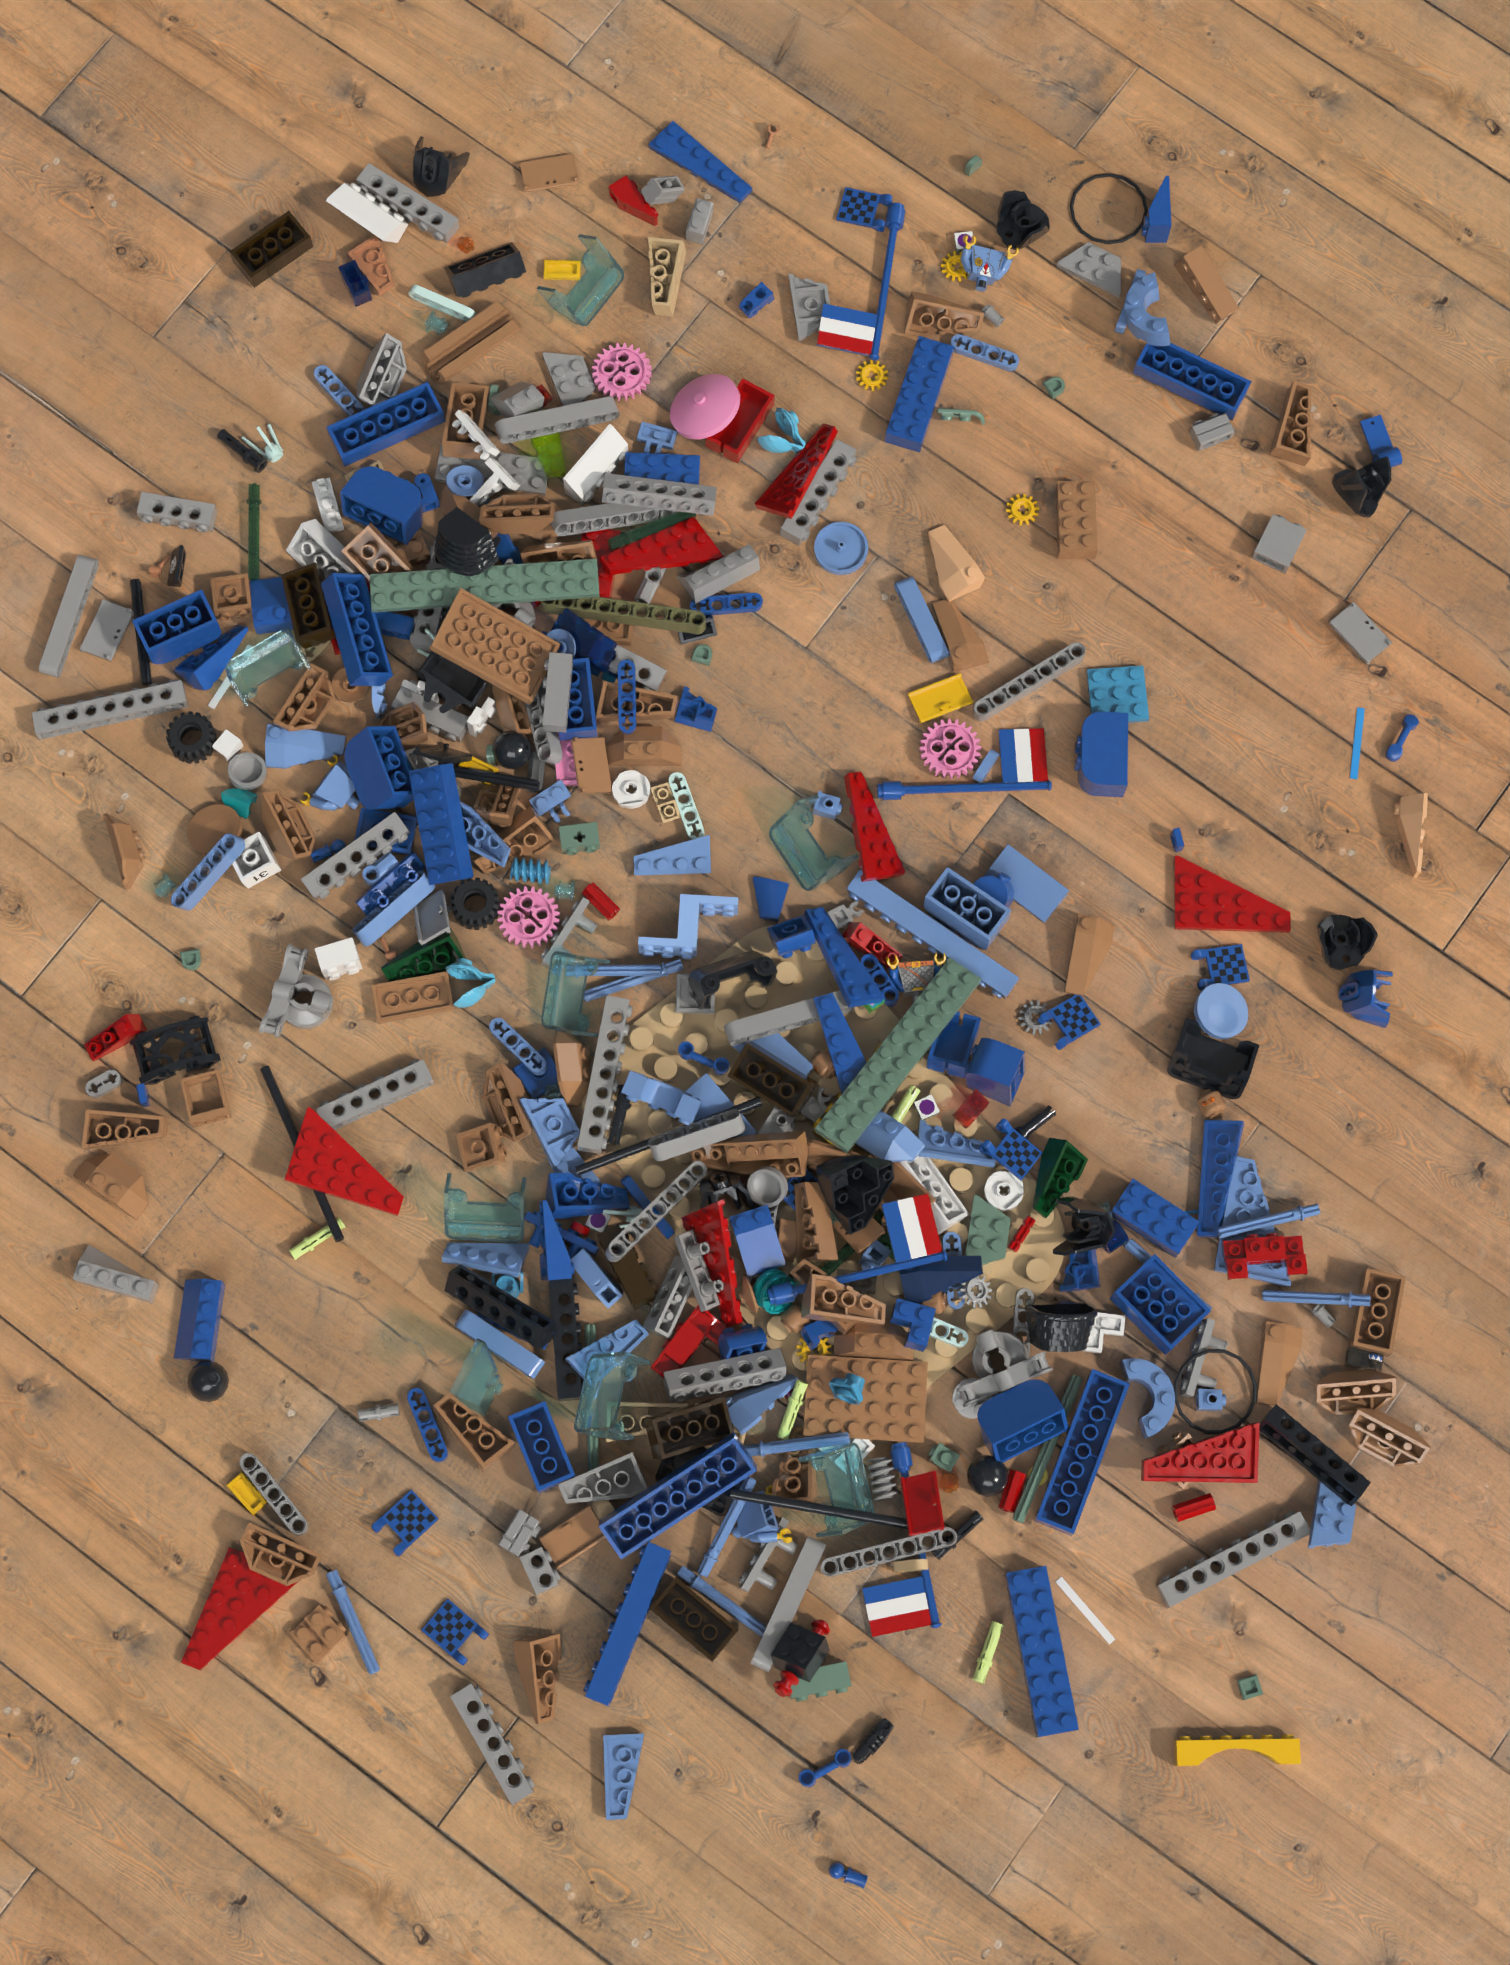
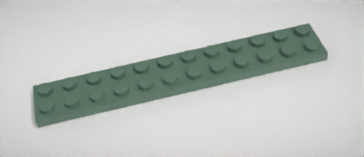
[370,559,600,613]
[815,958,982,1153]

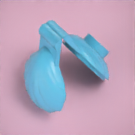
[757,408,806,453]
[446,958,495,1008]

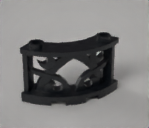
[129,1016,221,1085]

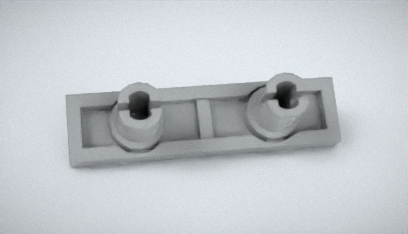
[541,897,598,968]
[674,1230,724,1312]
[1180,1318,1228,1398]
[738,1517,798,1592]

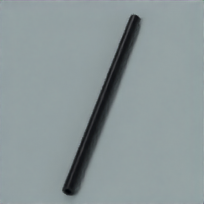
[260,1066,344,1242]
[575,1097,762,1176]
[729,1488,908,1529]

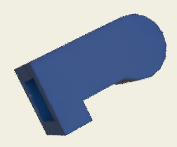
[739,282,774,318]
[414,473,440,513]
[800,1320,838,1350]

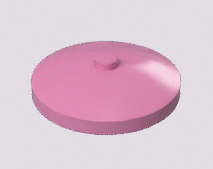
[670,374,740,439]

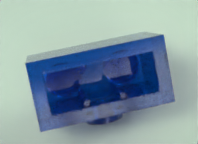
[338,260,372,307]

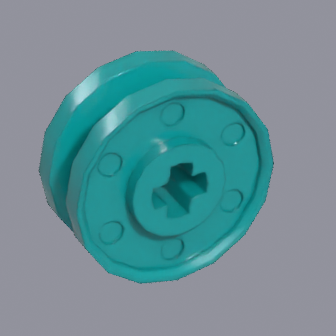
[753,1269,796,1314]

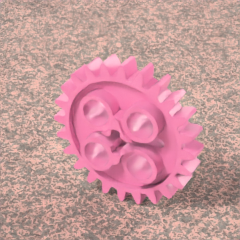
[592,343,652,401]
[919,718,981,780]
[497,886,560,949]

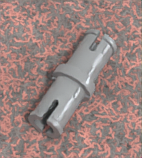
[358,1403,400,1422]

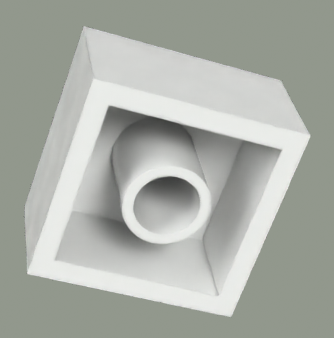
[232,832,281,888]
[315,937,363,980]

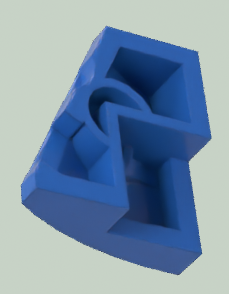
[674,686,717,732]
[753,877,789,923]
[1060,1249,1101,1292]

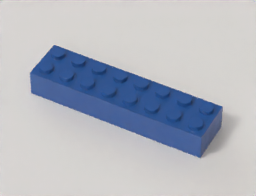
[1034,1369,1130,1536]
[598,1432,757,1559]
[583,1542,672,1707]
[1004,1566,1079,1738]

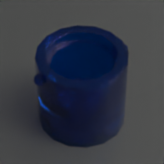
[1102,1220,1129,1254]

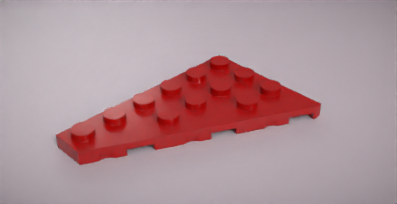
[1174,856,1291,933]
[284,1107,404,1216]
[681,1199,743,1327]
[181,1547,301,1671]

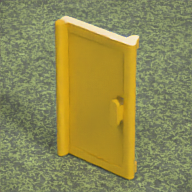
[908,673,973,723]

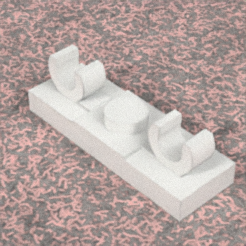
[452,410,500,460]
[312,477,344,533]

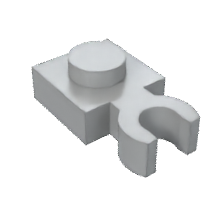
[827,901,863,930]
[800,1087,833,1123]

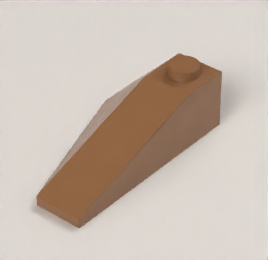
[437,485,499,539]
[932,599,989,672]
[473,806,557,874]
[801,1274,886,1325]
[772,1427,817,1512]
[513,1633,562,1724]

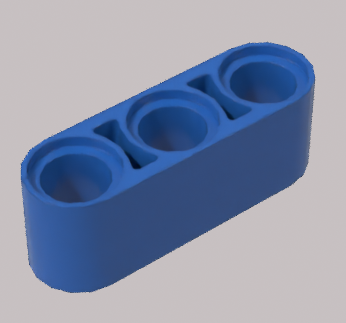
[375,612,414,640]
[860,954,899,1007]

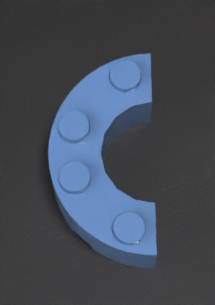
[1125,272,1170,346]
[621,1071,702,1125]
[1120,1358,1175,1440]

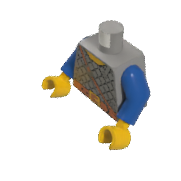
[886,951,946,1003]

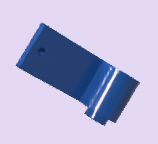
[1360,415,1402,468]

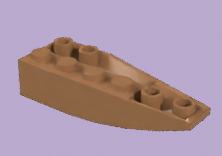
[689,1131,808,1177]

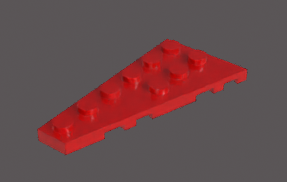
[754,423,838,519]
[599,517,724,575]
[844,772,906,882]
[1141,1422,1260,1483]

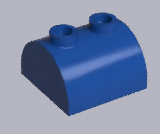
[973,872,1014,908]
[767,915,816,958]
[719,1324,767,1360]

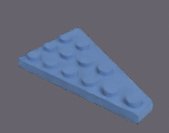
[1213,1156,1291,1287]

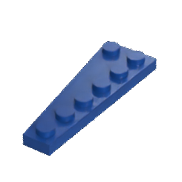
[649,121,752,203]
[804,907,884,1008]
[813,993,867,1095]
[1197,1120,1244,1237]

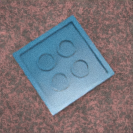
[1086,666,1149,723]

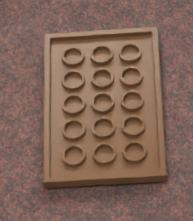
[429,588,560,705]
[803,1355,928,1443]

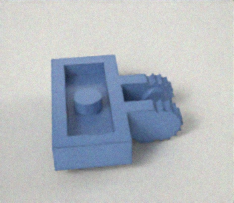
[637,422,678,454]
[529,779,572,823]

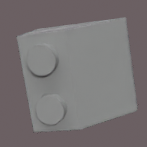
[490,381,544,418]

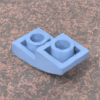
[372,684,387,719]

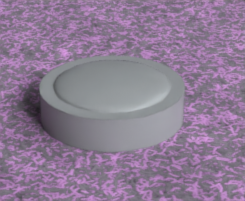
[228,752,267,790]
[747,1166,788,1207]

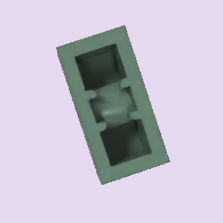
[559,822,600,855]

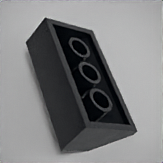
[444,242,526,298]

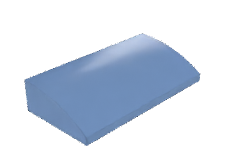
[984,844,1069,923]
[732,1033,813,1076]
[685,1073,757,1137]

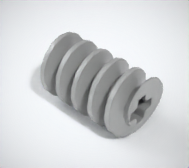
[867,1457,898,1501]

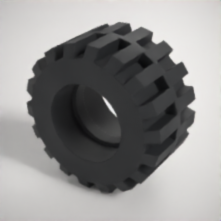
[166,711,217,764]
[450,877,500,930]

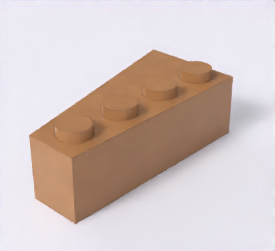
[1174,245,1239,324]

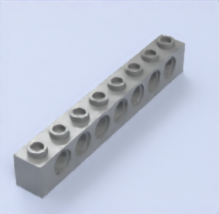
[32,679,189,740]
[577,995,633,1154]
[1156,1511,1310,1609]

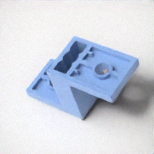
[638,894,738,960]

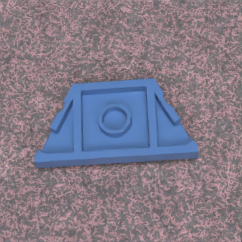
[519,1098,580,1168]
[1308,1480,1356,1549]

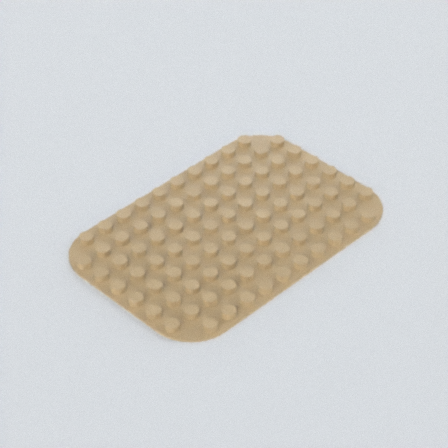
[582,925,1065,1394]

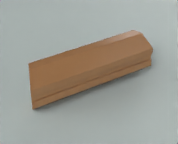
[422,301,522,383]

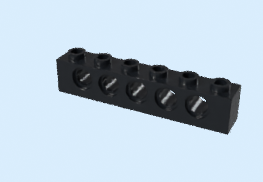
[444,1264,556,1350]
[549,1278,586,1402]
[1259,1404,1371,1506]

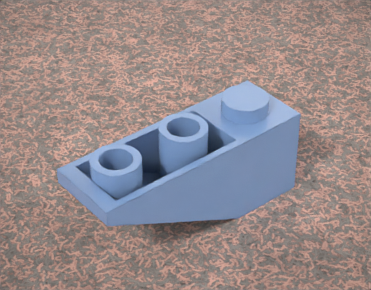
[571,1248,624,1309]

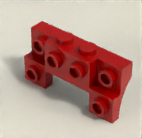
[1222,1233,1308,1280]
[650,1305,728,1379]

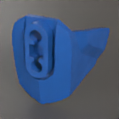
[1338,970,1393,1028]

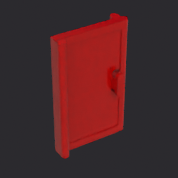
[900,1471,945,1536]

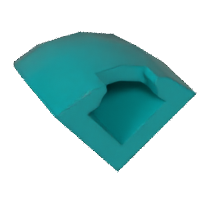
[221,788,257,819]

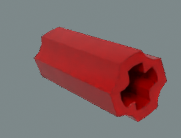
[582,882,620,921]
[998,1469,1027,1514]
[1172,1493,1216,1522]

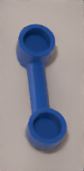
[1386,714,1419,762]
[678,1041,730,1075]
[799,1749,852,1788]

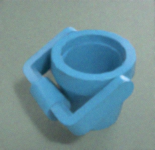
[491,1271,524,1298]
[829,1373,865,1405]

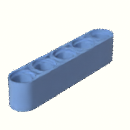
[894,576,949,664]
[171,833,245,911]
[352,870,435,947]
[454,1309,545,1379]

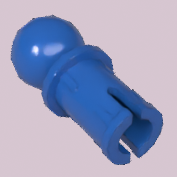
[311,839,346,863]
[829,1862,868,1889]

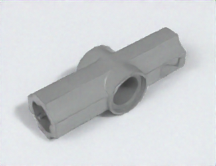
[634,567,667,604]

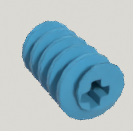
[510,857,551,885]

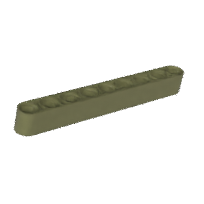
[540,597,706,634]

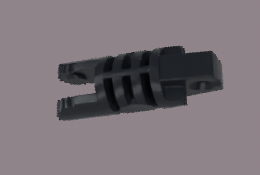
[852,1718,894,1764]

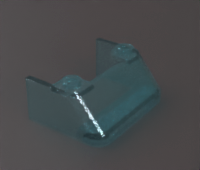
[537,234,624,326]
[225,628,311,707]
[769,795,858,891]
[541,951,610,1037]
[444,1173,527,1243]
[450,1338,504,1416]
[574,1352,650,1440]
[798,1443,874,1538]

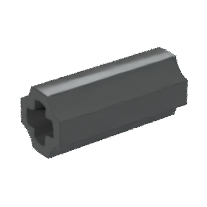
[527,752,545,793]

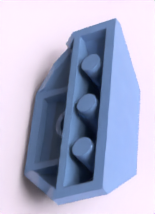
[855,1111,925,1162]

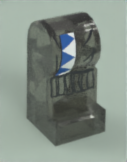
[1344,1346,1384,1372]

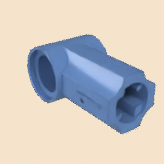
[362,852,399,887]

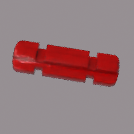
[1008,1216,1035,1252]

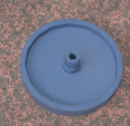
[814,522,868,575]
[1194,983,1248,1039]

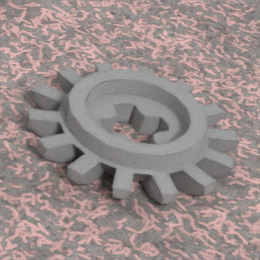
[1019,1001,1053,1035]
[960,1276,992,1308]

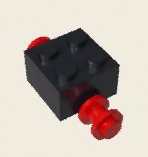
[771,1619,830,1697]

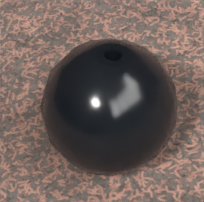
[492,730,532,769]
[187,1361,229,1402]
[967,1455,1008,1497]

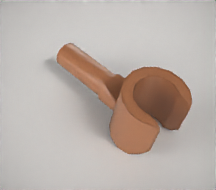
[765,123,779,149]
[149,555,170,578]
[380,938,397,962]

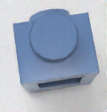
[813,791,843,820]
[859,1240,891,1270]
[1196,1389,1226,1411]

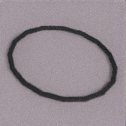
[1070,173,1148,244]
[1174,1349,1257,1434]

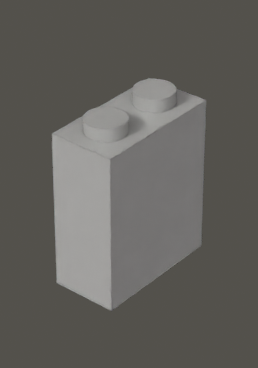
[1252,514,1307,574]

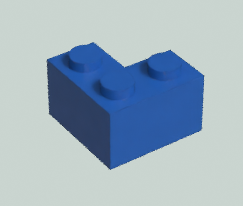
[889,1298,936,1352]

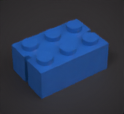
[927,1012,981,1079]

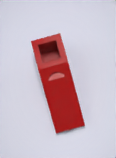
[608,175,658,226]
[842,922,903,970]
[84,1014,148,1061]

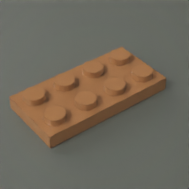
[371,971,455,1024]

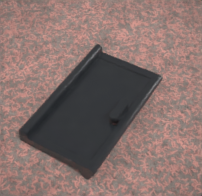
[413,743,472,765]

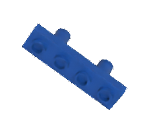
[355,852,426,916]
[524,1211,599,1259]

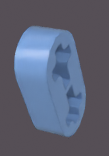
[973,749,999,783]

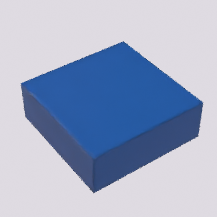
[1170,827,1184,852]
[136,1083,150,1107]

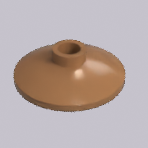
[332,667,370,703]
[738,1275,758,1314]

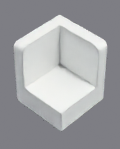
[212,729,243,762]

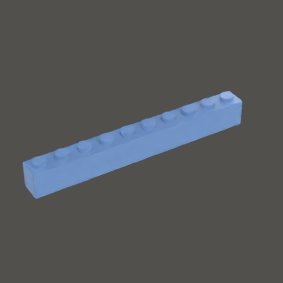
[847,870,1019,999]

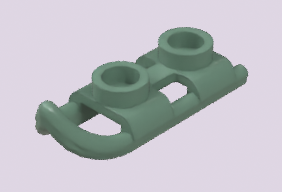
[937,408,985,425]

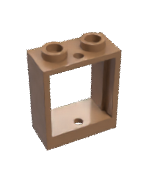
[180,1068,232,1128]

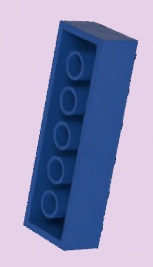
[885,336,954,453]
[1133,343,1252,421]
[327,382,445,467]
[321,573,393,686]
[408,763,474,885]

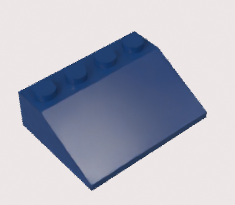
[1109,1254,1211,1356]

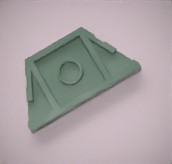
[965,1195,1011,1266]

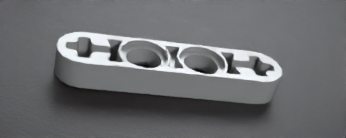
[1012,1288,1034,1356]

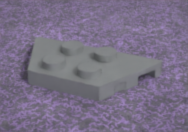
[1056,242,1121,298]
[788,274,830,341]
[542,352,596,406]

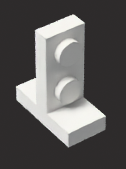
[470,457,521,508]

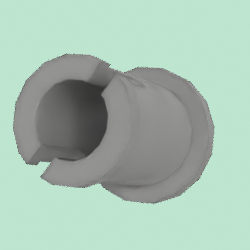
[982,304,1005,327]
[1311,1304,1336,1329]

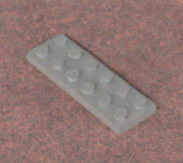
[435,444,551,496]

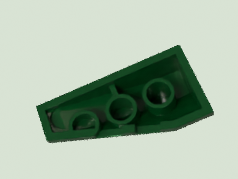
[381,927,466,982]
[1033,1138,1088,1218]

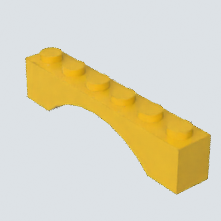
[1174,1735,1301,1766]

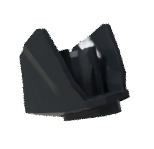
[413,136,470,197]
[997,190,1050,250]
[1332,456,1392,518]
[1317,915,1378,970]
[699,1171,755,1210]
[1053,1196,1115,1256]

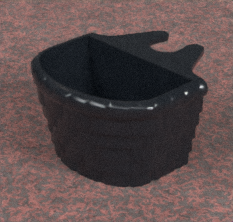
[434,507,501,577]
[419,651,487,713]
[1025,1297,1098,1352]

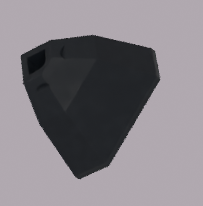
[816,1155,894,1235]

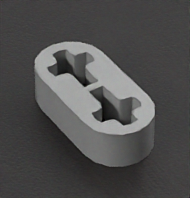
[85,1070,122,1098]

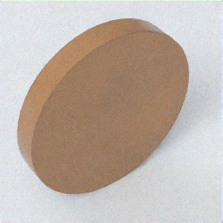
[187,804,243,856]

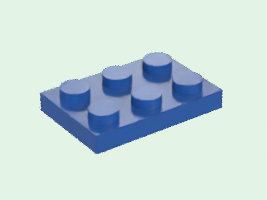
[354,808,418,855]

